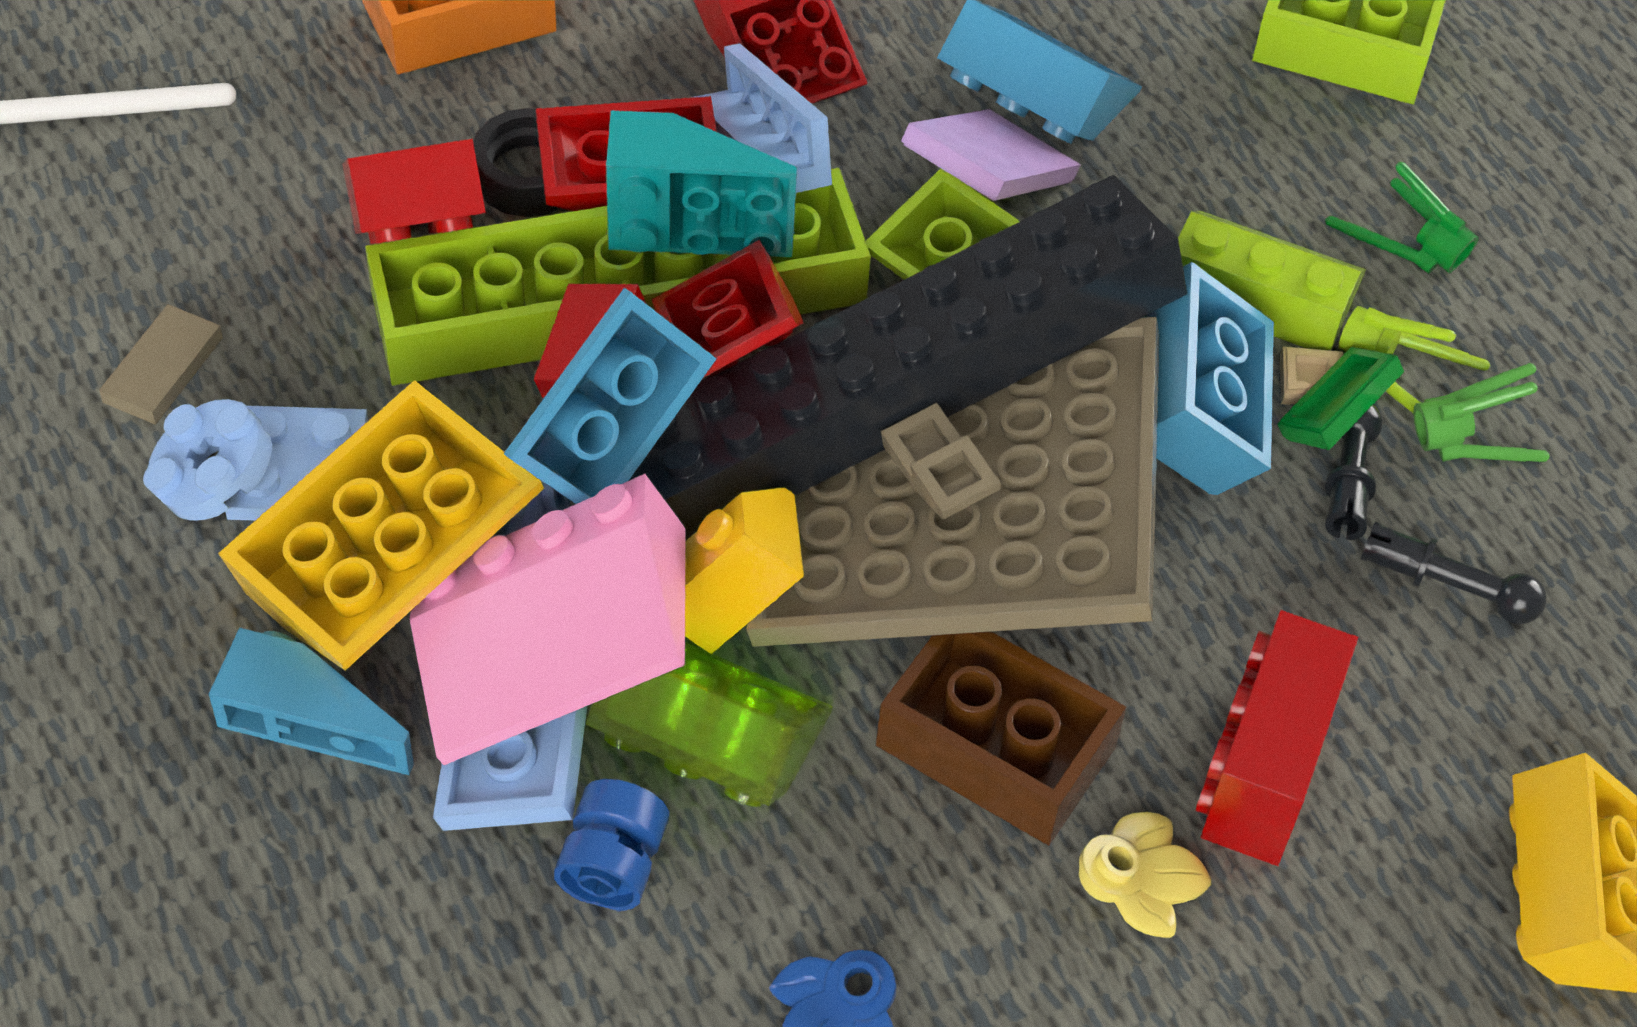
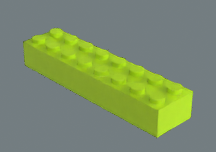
[365,168,871,386]

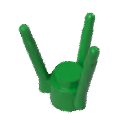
[1325,161,1479,274]

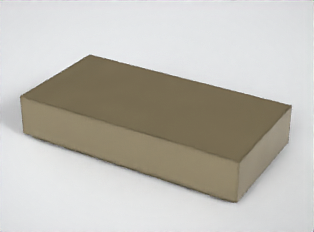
[99,304,223,425]

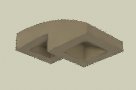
[881,403,1001,519]

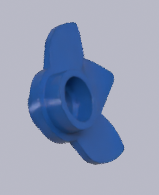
[769,950,897,1027]

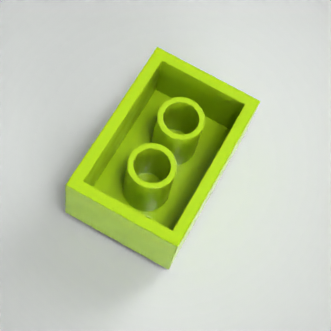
[1252,0,1446,105]

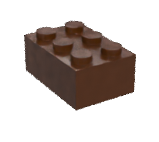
[876,631,1126,846]

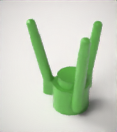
[1413,363,1550,462]

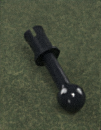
[1325,404,1382,540]
[1360,521,1547,624]

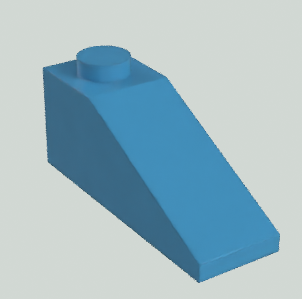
[209,628,414,775]

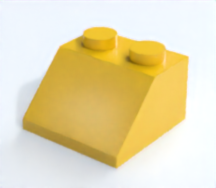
[685,487,804,654]

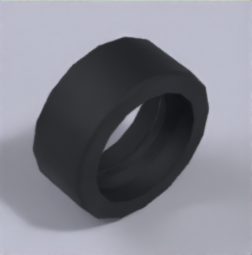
[473,108,560,217]

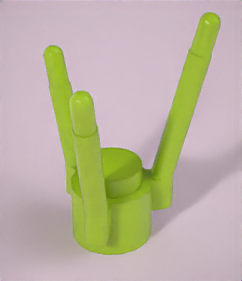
[1338,306,1490,413]

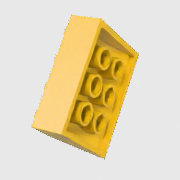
[218,380,544,670]

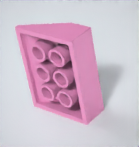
[410,474,685,765]

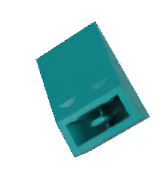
[606,110,797,257]

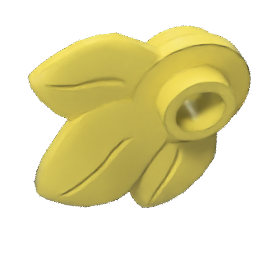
[1079,812,1211,938]

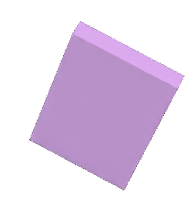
[901,109,1081,201]

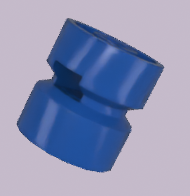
[554,779,670,911]

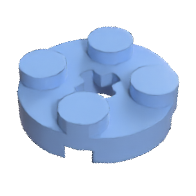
[143,399,272,521]

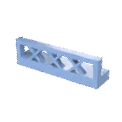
[691,44,832,193]

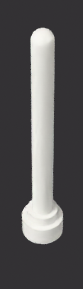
[0,83,236,124]

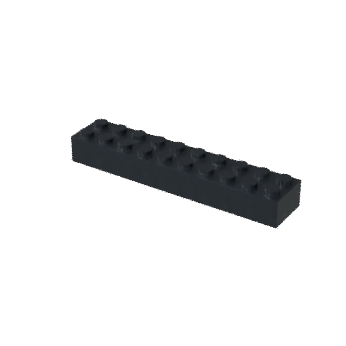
[629,174,1187,541]

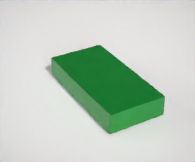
[1277,347,1404,450]

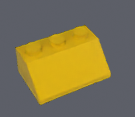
[1509,753,1637,993]

